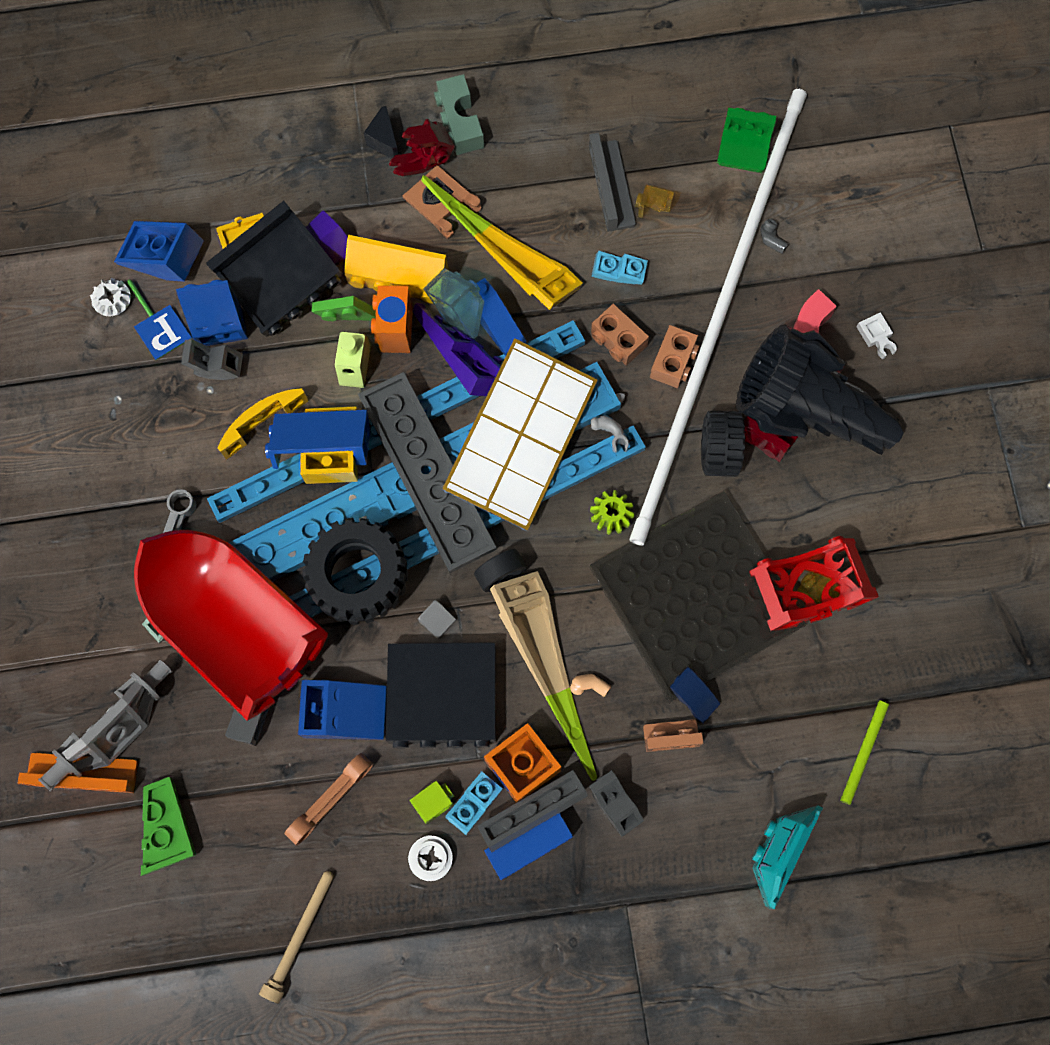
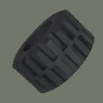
[701,411,745,477]

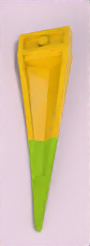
[421,175,583,310]

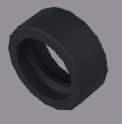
[474,549,527,592]

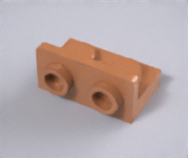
[643,720,703,752]

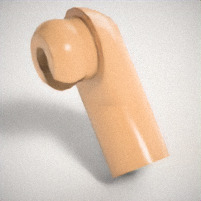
[570,674,611,697]

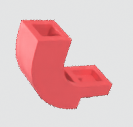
[794,289,844,373]

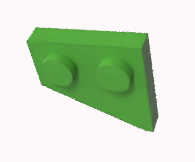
[312,296,376,321]

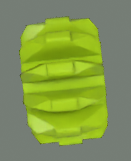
[590,490,634,535]

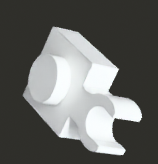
[857,312,897,359]

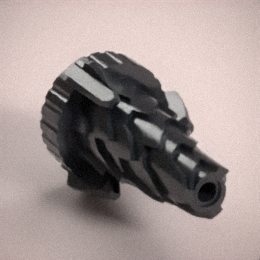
[736,324,904,455]

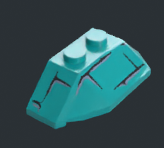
[752,805,823,909]

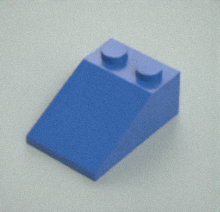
[114,221,204,282]

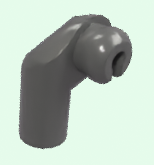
[760,219,788,254]

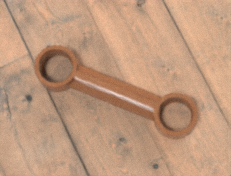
[285,753,374,846]

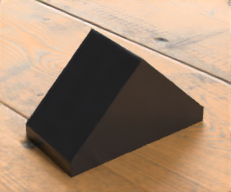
[364,106,398,159]

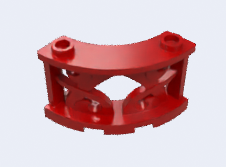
[749,536,879,631]

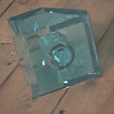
[423,268,484,339]

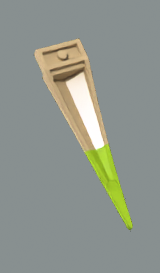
[490,571,597,781]

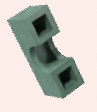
[434,74,484,155]

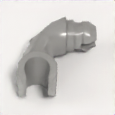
[591,414,629,453]

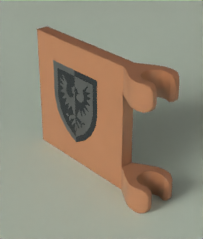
[403,165,482,238]

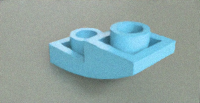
[592,251,648,284]
[445,772,503,835]

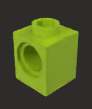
[409,781,454,824]

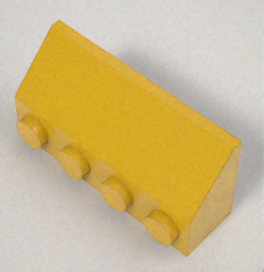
[344,235,449,304]

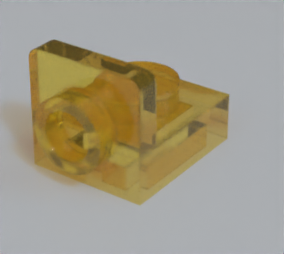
[635,185,674,218]
[797,572,839,612]

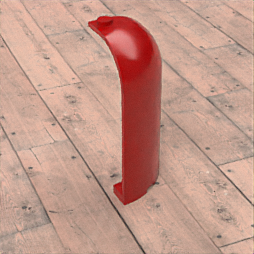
[134,530,328,721]

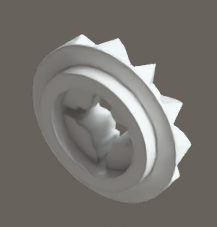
[90,278,131,316]
[408,836,453,881]

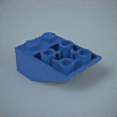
[176,280,248,346]
[298,680,387,740]

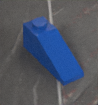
[464,278,527,356]

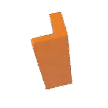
[17,753,138,793]

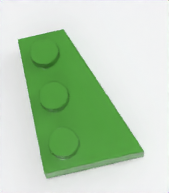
[141,777,196,876]

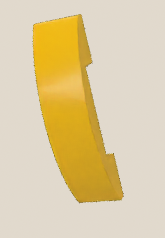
[218,388,308,459]

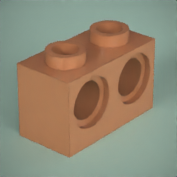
[591,304,649,366]
[650,325,700,388]

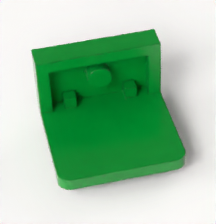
[717,107,776,173]

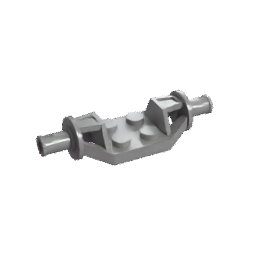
[38,660,172,791]

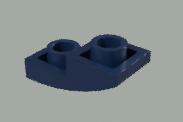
[670,667,720,724]

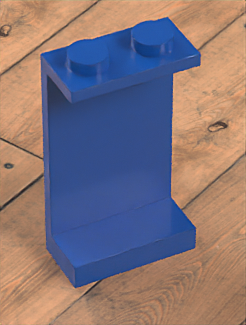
[265,410,371,469]

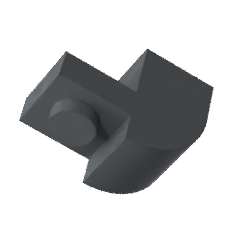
[181,339,243,380]
[589,770,644,837]

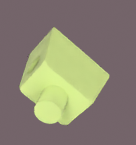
[335,332,371,388]

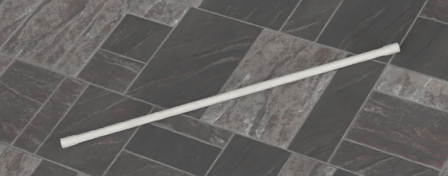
[629,89,807,545]

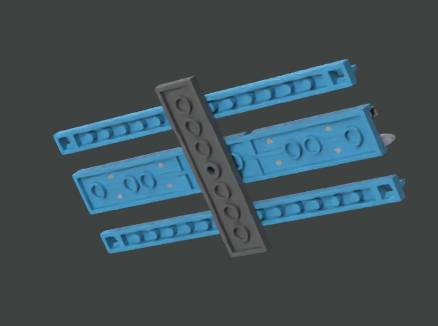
[207,320,645,617]

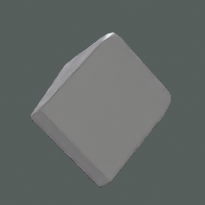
[418,600,456,639]

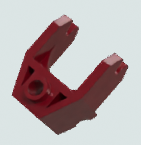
[389,119,455,176]

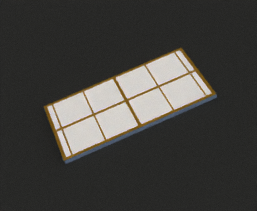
[442,338,598,531]

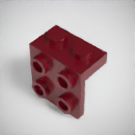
[744,416,798,462]

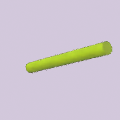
[840,701,889,805]

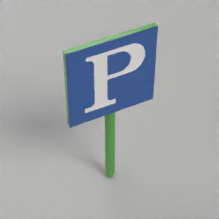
[127,280,192,360]

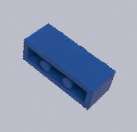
[484,813,573,881]

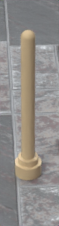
[259,871,333,1004]

